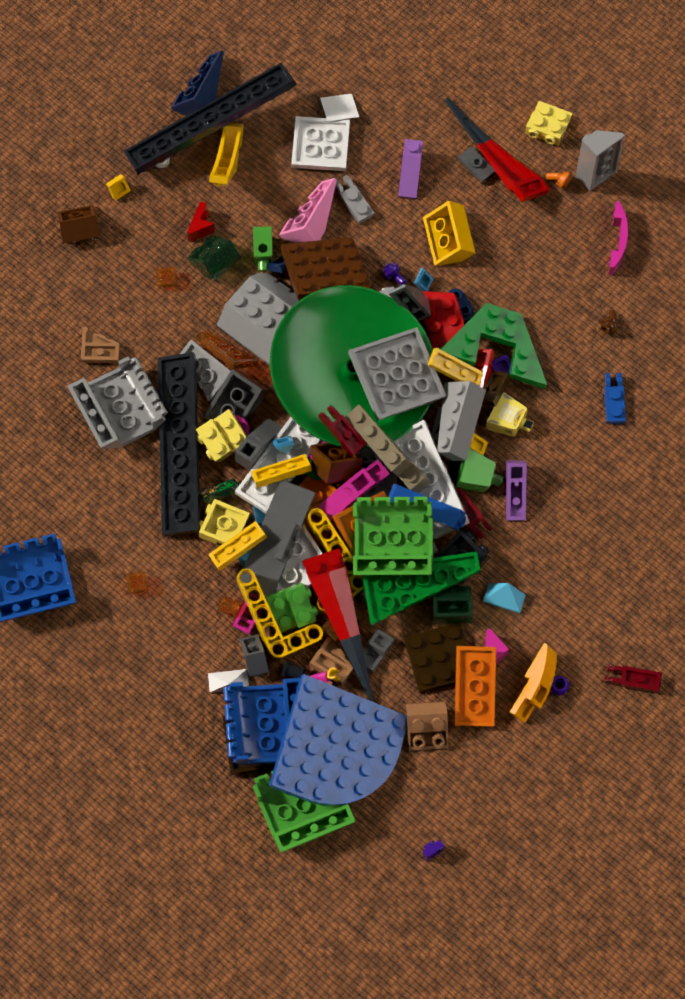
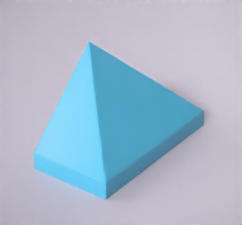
[483,583,526,614]

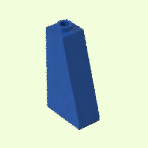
[388,484,466,531]

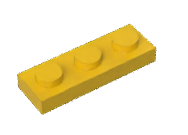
[427,348,483,386]
[251,454,312,488]
[208,521,268,571]

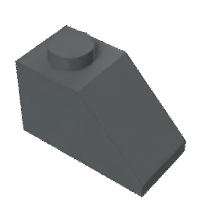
[239,634,269,676]

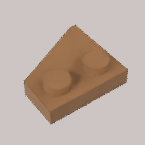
[81,327,120,363]
[309,635,353,686]

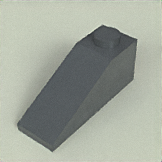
[388,284,431,322]

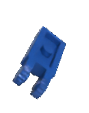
[604,373,626,424]

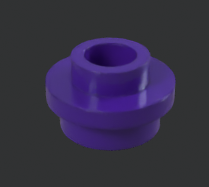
[550,676,569,695]

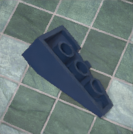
[171,50,224,115]

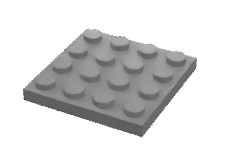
[348,327,446,421]

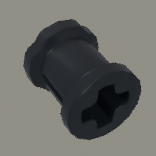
[281,660,306,678]

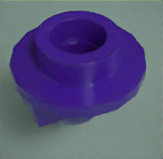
[383,263,407,285]

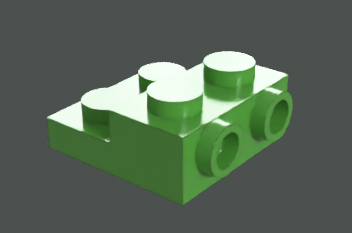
[265,583,318,633]

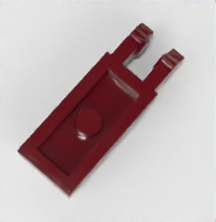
[319,405,367,457]
[456,487,493,539]
[604,665,662,693]

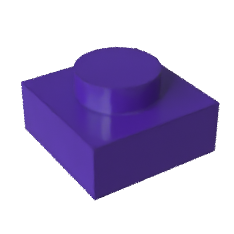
[491,355,511,373]
[422,840,444,861]

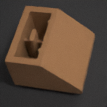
[406,702,449,751]

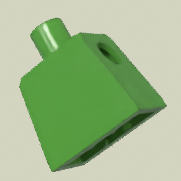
[253,226,273,273]
[455,449,503,492]

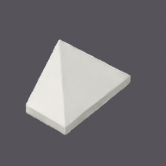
[208,669,249,693]

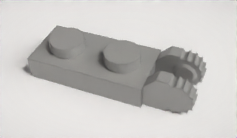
[335,175,375,224]

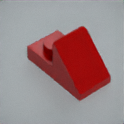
[187,201,215,242]

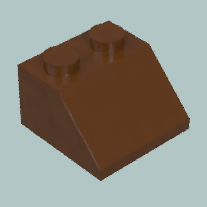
[57,205,100,244]
[310,443,363,484]

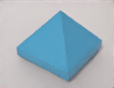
[414,268,434,291]
[272,436,294,454]

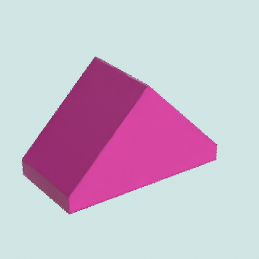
[485,629,509,665]

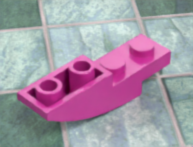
[317,459,390,522]

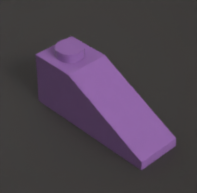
[398,139,423,200]
[506,460,527,520]

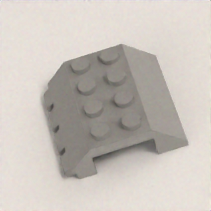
[217,272,300,365]
[67,356,168,449]

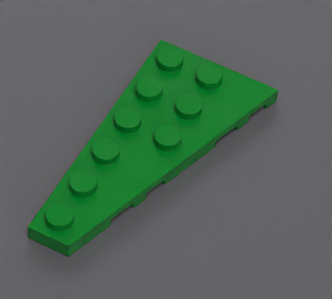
[362,552,480,626]

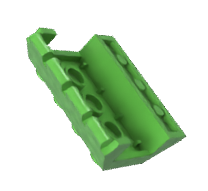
[353,496,433,575]
[252,771,356,853]

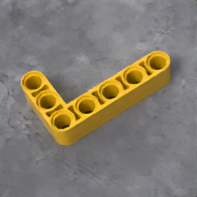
[307,508,364,614]
[236,569,323,659]

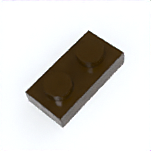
[482,370,511,407]

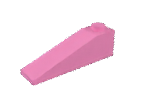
[279,178,337,243]

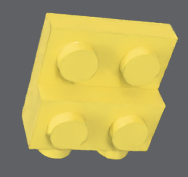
[525,101,572,146]
[196,409,247,462]
[199,499,250,544]

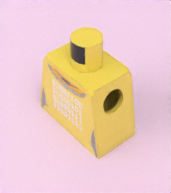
[486,392,534,437]

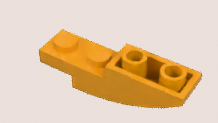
[510,643,557,723]

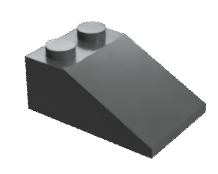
[203,369,269,421]

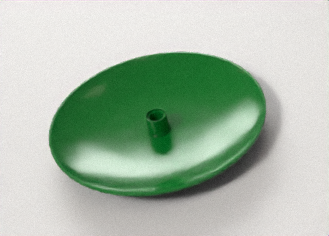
[270,285,433,449]

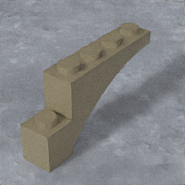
[345,404,431,493]

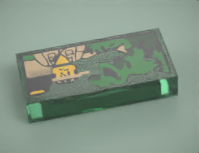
[200,478,239,504]

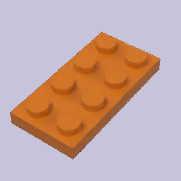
[455,646,496,726]

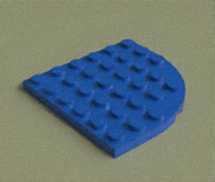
[269,674,407,806]

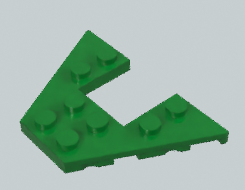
[441,303,547,389]

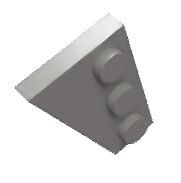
[180,340,231,403]

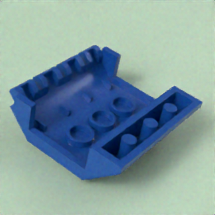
[0,533,76,622]
[223,678,300,766]

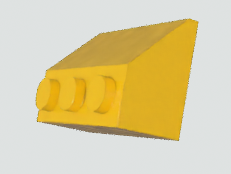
[423,201,476,266]

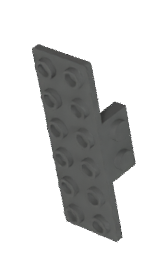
[237,480,315,598]

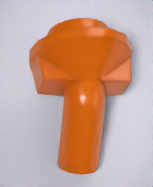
[546,171,572,188]

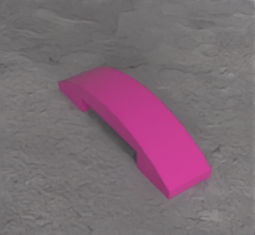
[608,201,628,275]

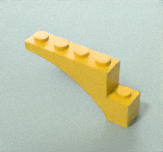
[209,122,244,186]

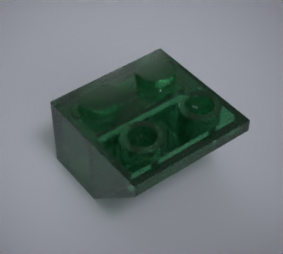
[187,235,241,280]
[432,585,473,624]

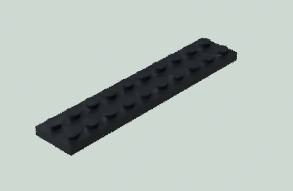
[124,63,297,175]
[158,352,201,537]

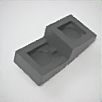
[363,629,394,674]

